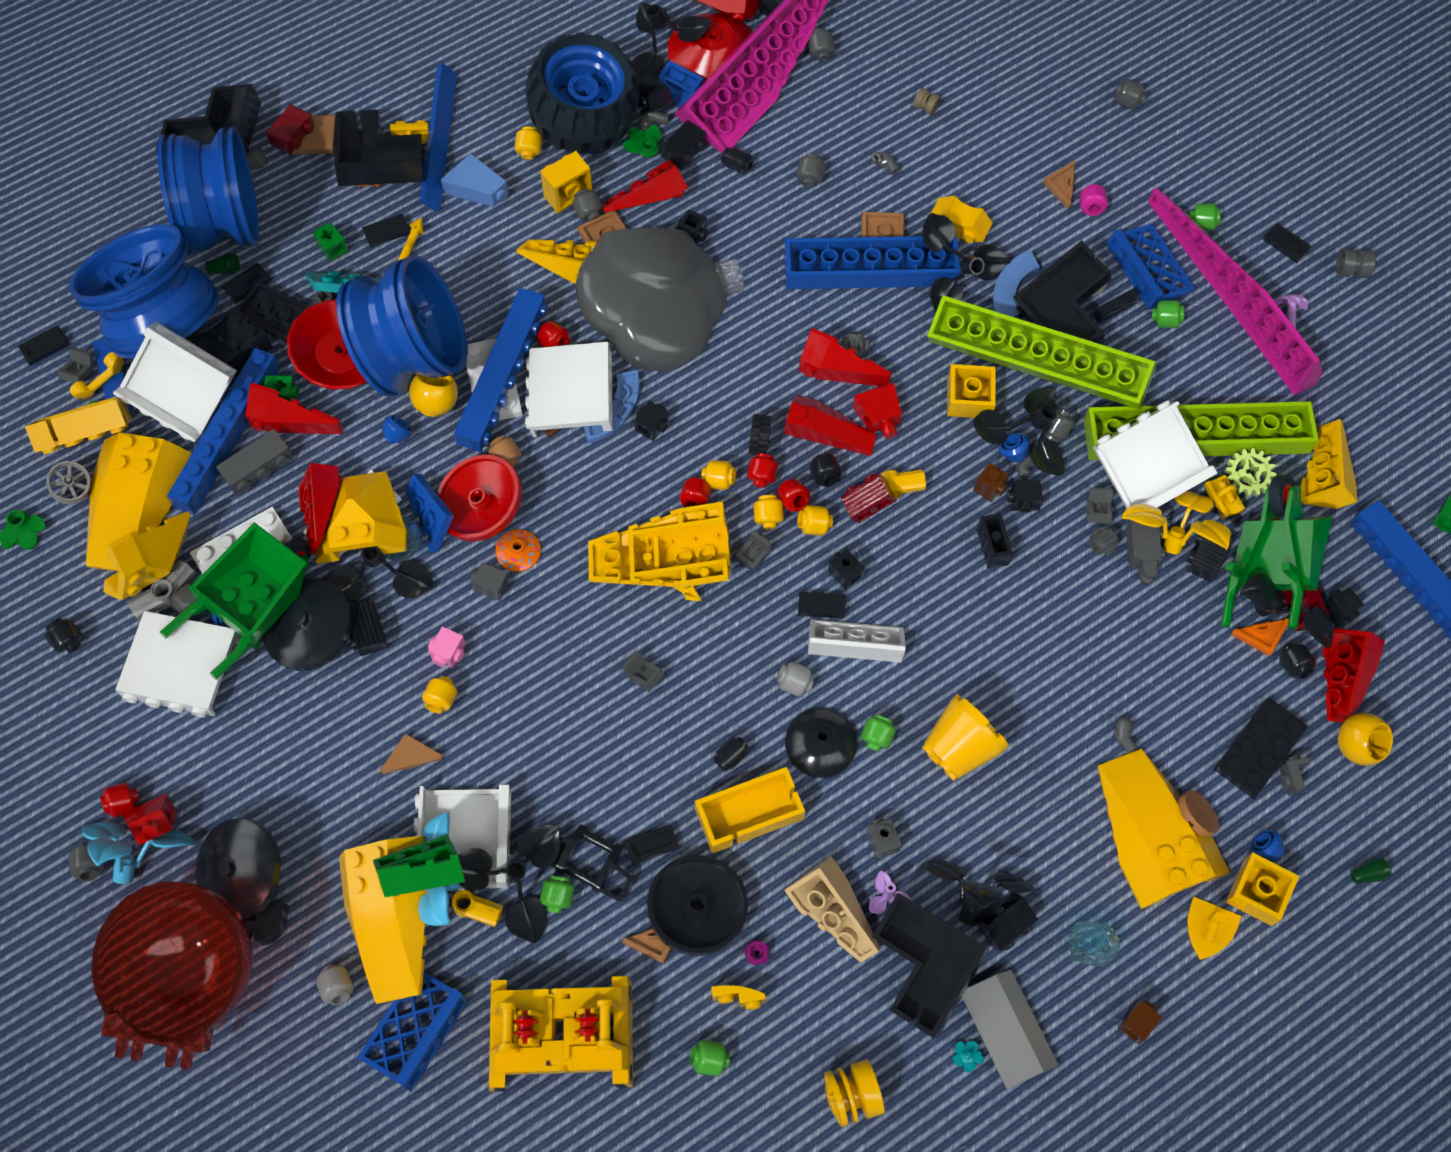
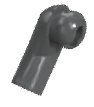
[638,111,668,130]
[871,151,900,175]
[1016,455,1035,478]
[1114,717,1138,754]

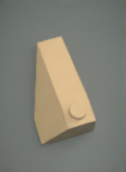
[784,856,881,962]

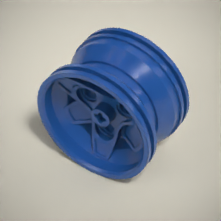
[157,127,260,255]
[69,224,219,359]
[336,255,468,397]

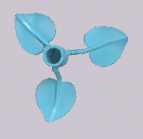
[418,812,460,926]
[81,822,196,884]

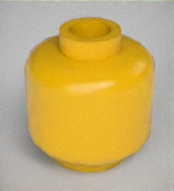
[514,126,543,160]
[701,460,736,490]
[753,495,784,529]
[797,505,833,536]
[422,676,458,714]

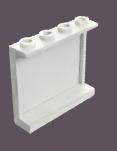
[113,321,237,442]
[525,342,613,437]
[1093,400,1217,509]
[115,611,241,718]
[414,785,511,889]

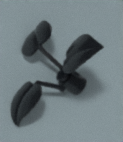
[632,2,712,79]
[922,213,1011,313]
[973,388,1065,476]
[328,546,434,602]
[1240,573,1334,649]
[458,825,560,943]
[921,860,1035,926]

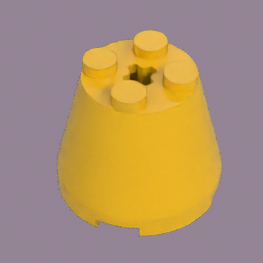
[922,694,1009,781]

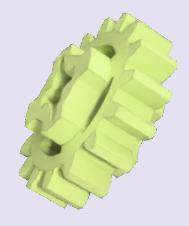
[1224,448,1276,498]

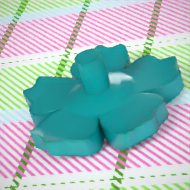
[952,1041,984,1073]

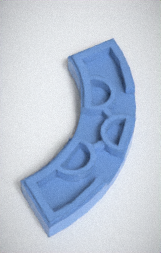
[992,250,1040,318]
[583,369,640,444]

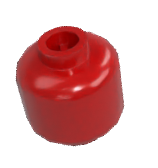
[537,321,570,347]
[747,453,778,488]
[679,477,711,507]
[777,479,811,512]
[99,782,140,818]

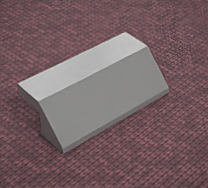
[962,970,1059,1089]

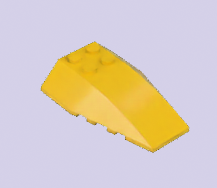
[86,433,192,572]
[588,502,732,587]
[1098,749,1230,909]
[339,836,427,1004]

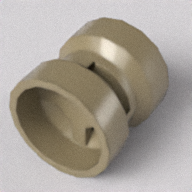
[913,88,941,115]

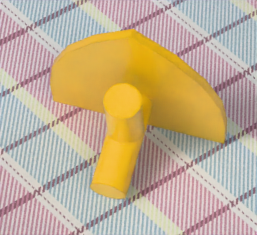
[1187,897,1241,960]

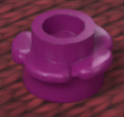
[745,940,770,965]

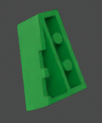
[373,834,465,898]

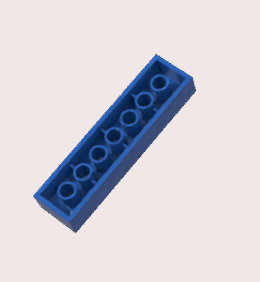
[784,236,960,289]

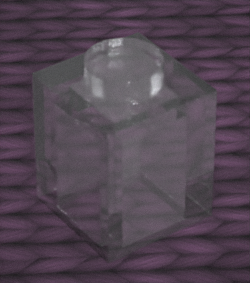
[716,258,744,295]

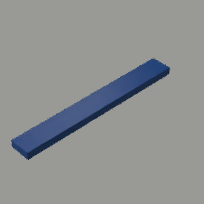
[420,63,457,211]

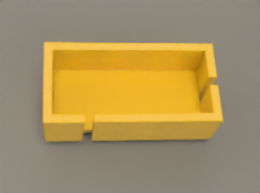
[25,396,133,454]
[695,767,805,854]

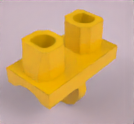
[390,120,429,144]
[1204,475,1245,519]

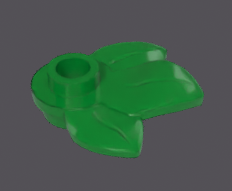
[622,124,661,158]
[0,510,46,550]

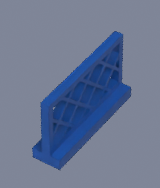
[1106,223,1196,310]
[357,972,469,1092]

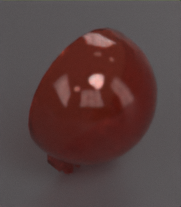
[91,881,253,1071]

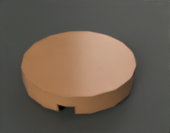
[1178,790,1219,837]

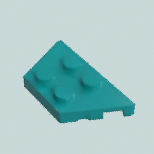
[306,271,381,293]

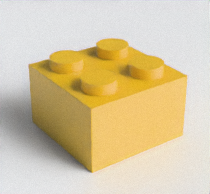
[540,151,592,213]
[947,364,996,418]
[1225,852,1299,926]

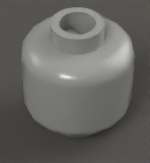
[776,662,814,696]
[316,965,354,1005]

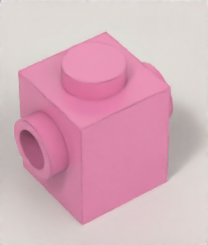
[428,627,466,668]

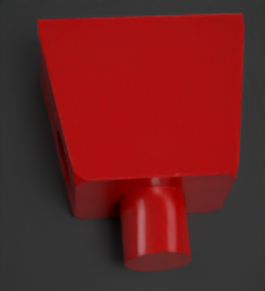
[852,383,902,439]
[122,793,178,845]

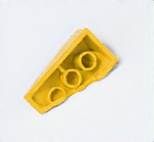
[1301,419,1357,509]

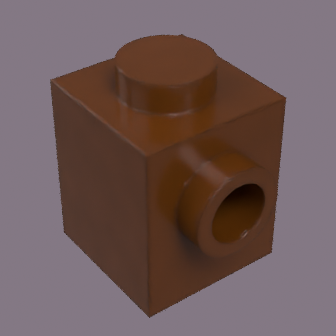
[973,463,1009,503]
[1118,1000,1162,1045]

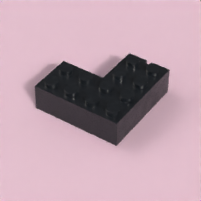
[156,84,261,154]
[334,109,424,186]
[1013,240,1111,344]
[185,309,272,380]
[872,893,989,1039]

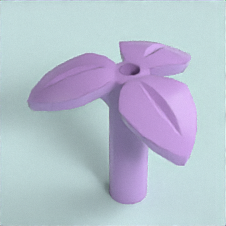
[1274,294,1309,329]
[869,870,912,914]

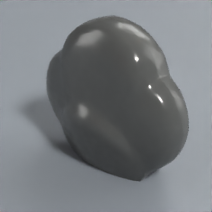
[576,227,727,372]

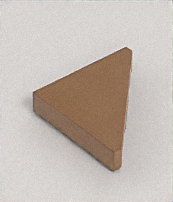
[1043,161,1075,209]
[380,734,444,775]
[622,929,671,964]

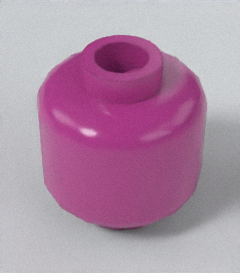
[1079,184,1108,216]

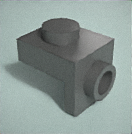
[58,347,94,383]
[1086,487,1113,524]
[735,531,771,572]
[622,651,665,692]
[1279,756,1310,796]

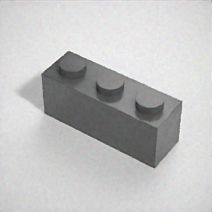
[215,429,293,496]

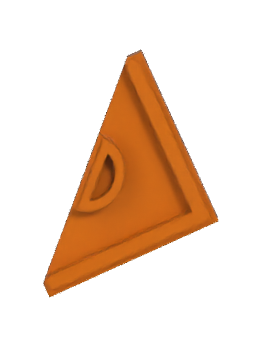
[1231,618,1289,657]

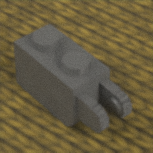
[1126,520,1165,585]

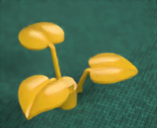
[1121,491,1231,554]

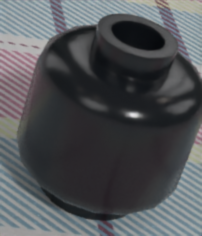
[809,453,842,487]
[45,617,82,653]
[1279,644,1316,679]

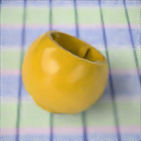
[409,374,458,417]
[1338,713,1393,766]

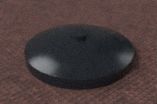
[263,579,354,671]
[195,818,281,921]
[647,855,748,956]

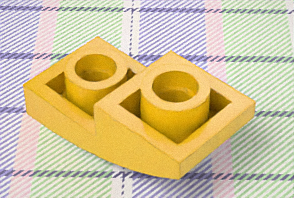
[711,985,766,1010]

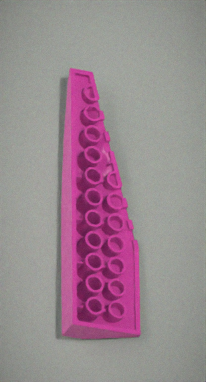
[675,0,829,154]
[1148,188,1323,396]

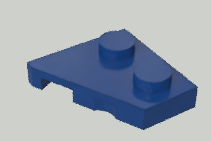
[658,60,704,108]

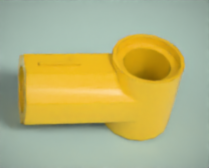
[881,470,926,498]
[452,890,503,927]

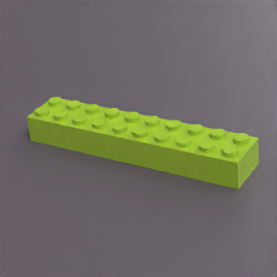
[927,295,1156,410]
[1083,401,1319,460]

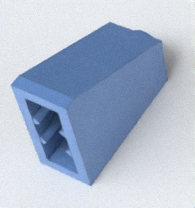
[441,154,509,207]

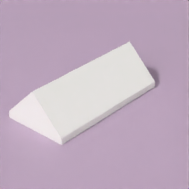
[808,619,906,663]

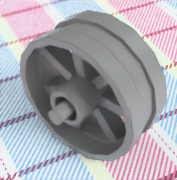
[46,461,91,505]

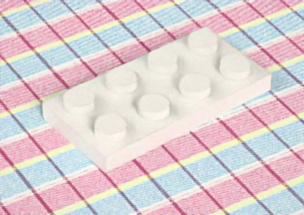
[466,338,523,421]
[190,507,292,574]

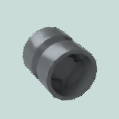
[1336,248,1376,278]

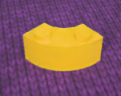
[930,196,993,243]

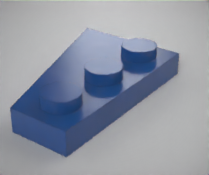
[406,474,454,552]

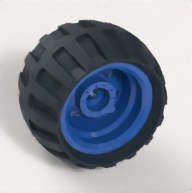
[526,32,639,155]

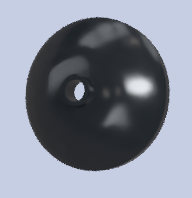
[785,708,857,778]

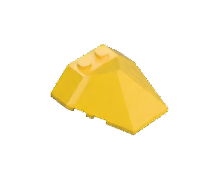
[316,471,407,564]
[103,511,191,600]

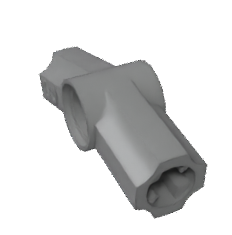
[127,560,196,620]

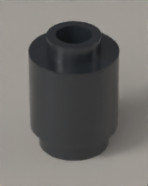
[721,147,753,174]
[713,736,748,772]

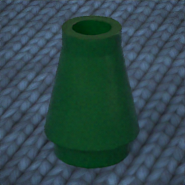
[205,253,240,274]
[1350,857,1391,885]

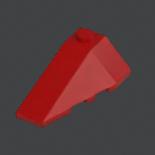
[691,0,760,21]
[602,159,688,213]
[799,328,891,387]
[245,382,344,434]
[785,395,876,456]
[298,463,342,554]
[1323,628,1385,723]

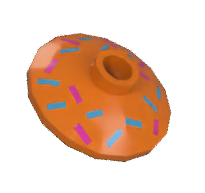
[495,529,541,572]

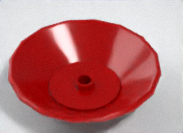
[667,13,752,82]
[287,300,367,390]

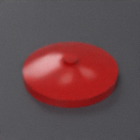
[437,455,523,542]

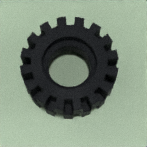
[749,414,772,455]

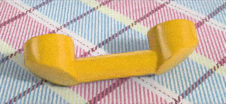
[70,352,124,399]

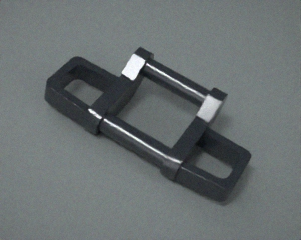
[550,824,634,901]

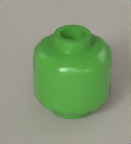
[1189,203,1221,231]
[1152,300,1184,328]
[861,714,896,752]
[540,875,575,913]
[690,1040,730,1076]

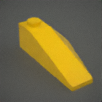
[517,240,597,284]

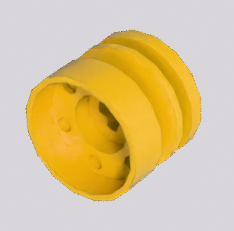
[824,1059,885,1128]

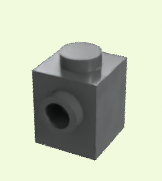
[471,563,509,601]
[866,818,902,860]

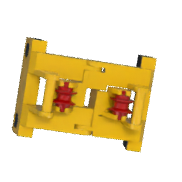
[489,976,633,1092]

